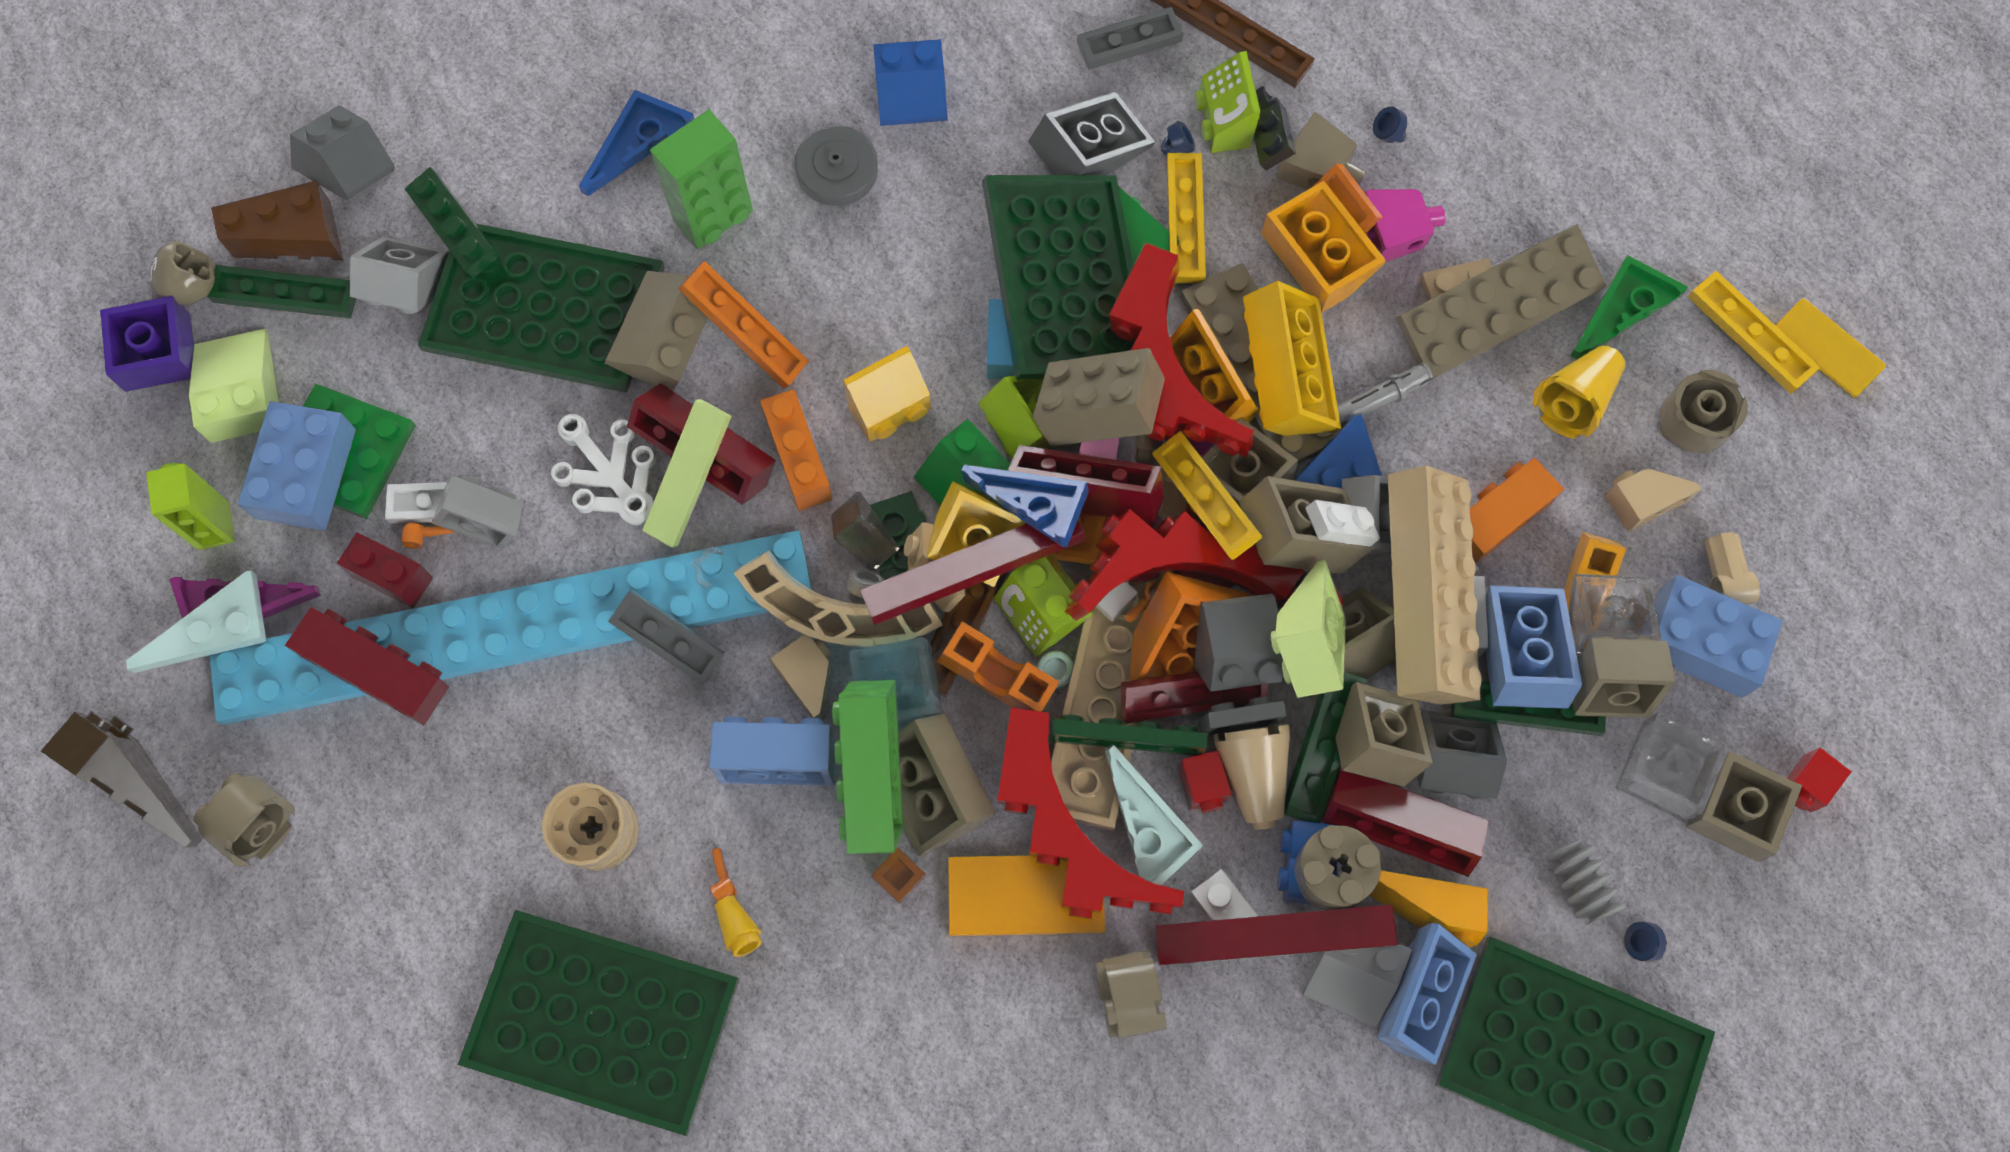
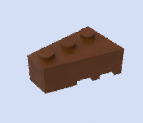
[211,181,344,261]

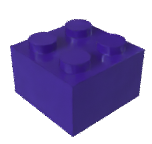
[100,296,194,392]

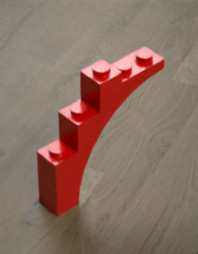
[1109,243,1254,457]
[1065,509,1304,621]
[997,708,1184,919]

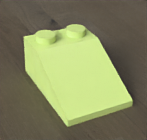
[189,329,279,443]
[1271,560,1346,698]

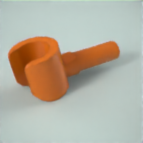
[401,523,456,549]
[1125,582,1156,623]
[709,848,737,901]

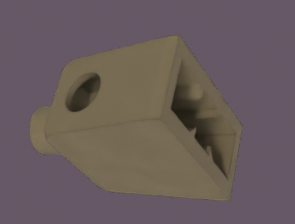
[1277,112,1366,190]

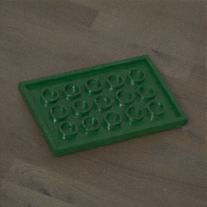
[982,175,1136,380]
[418,223,665,393]
[457,910,740,1136]
[1435,936,1715,1152]

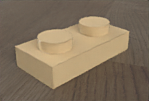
[1420,258,1492,301]

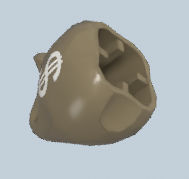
[150,241,215,306]

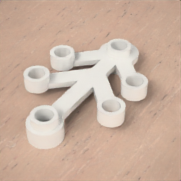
[551,414,656,525]

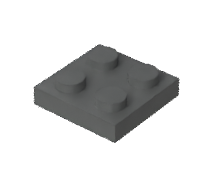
[1198,696,1287,736]

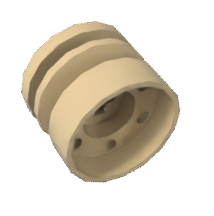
[541,782,639,871]

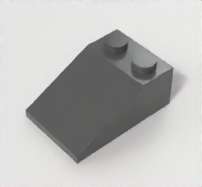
[1028,91,1155,175]

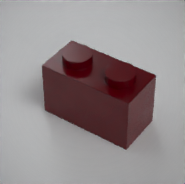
[336,532,433,609]

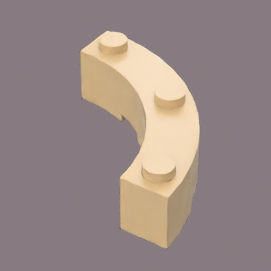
[734,550,943,647]

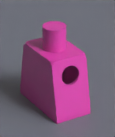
[1365,189,1446,262]

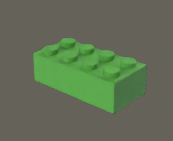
[650,109,753,250]
[832,680,903,854]

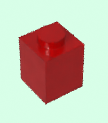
[1787,747,1852,813]
[1178,750,1231,813]

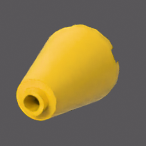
[1532,346,1625,439]

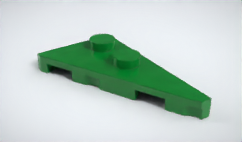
[1570,255,1688,359]

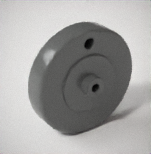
[795,126,878,206]

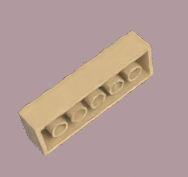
[1388,465,1482,705]

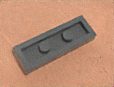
[1077,7,1183,70]
[608,589,725,685]

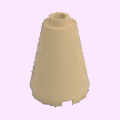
[1214,724,1290,830]

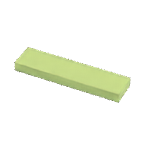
[642,399,732,548]

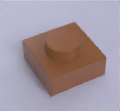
[871,847,926,904]

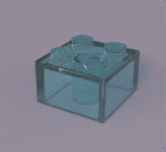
[849,637,943,723]

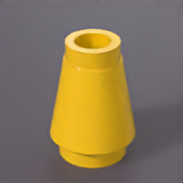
[714,895,762,957]

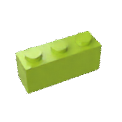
[146,463,235,551]

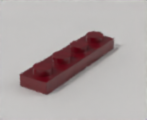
[1121,672,1268,723]

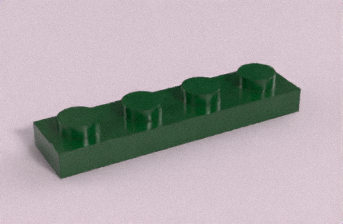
[405,167,500,279]
[207,265,356,319]
[1284,672,1367,823]
[1451,681,1606,736]
[1051,715,1208,756]

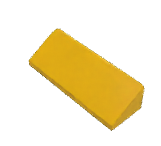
[1776,298,1886,399]

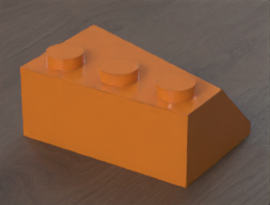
[1130,571,1255,681]

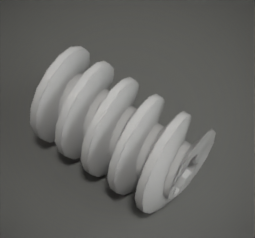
[1546,837,1626,925]

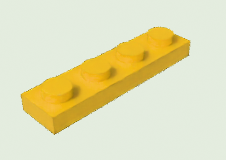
[1166,153,1206,283]
[1688,270,1820,394]
[1152,431,1263,560]

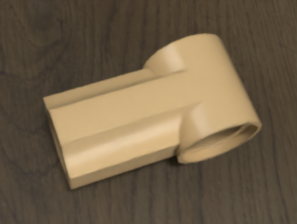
[1704,532,1760,605]

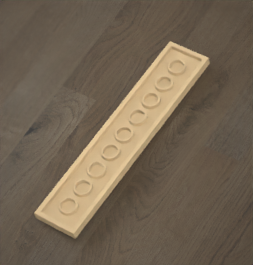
[1051,470,1188,831]

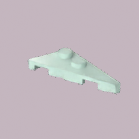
[126,570,266,673]
[1105,745,1203,885]

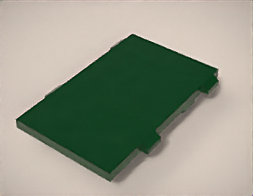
[857,491,927,580]

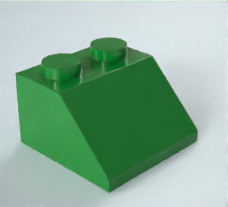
[914,418,1010,506]

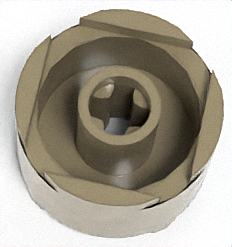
[1660,370,1748,454]
[193,773,295,867]
[1294,825,1381,910]
[1095,949,1166,1039]

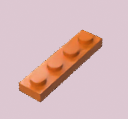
[678,261,809,389]

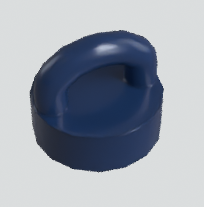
[1373,106,1408,143]
[1161,121,1196,156]
[1624,922,1667,961]

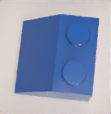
[873,39,948,126]

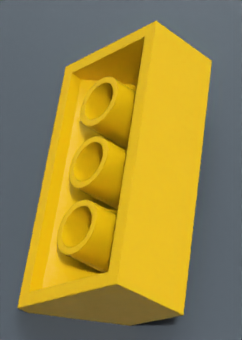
[1243,280,1341,436]

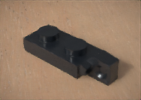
[1254,86,1296,171]

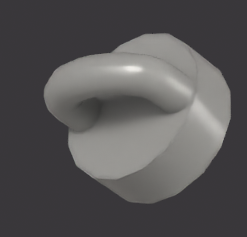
[846,569,884,604]

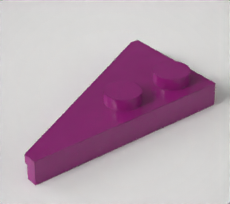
[169,577,321,619]

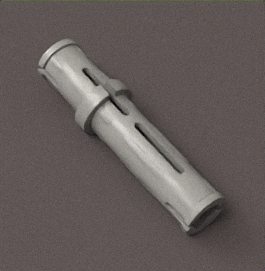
[1337,362,1433,428]

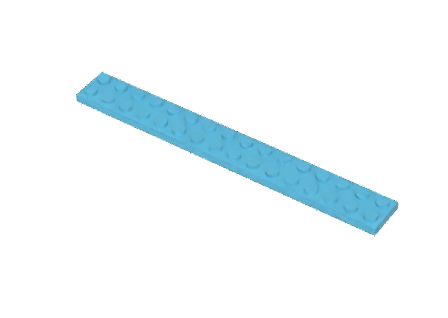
[210,530,812,725]

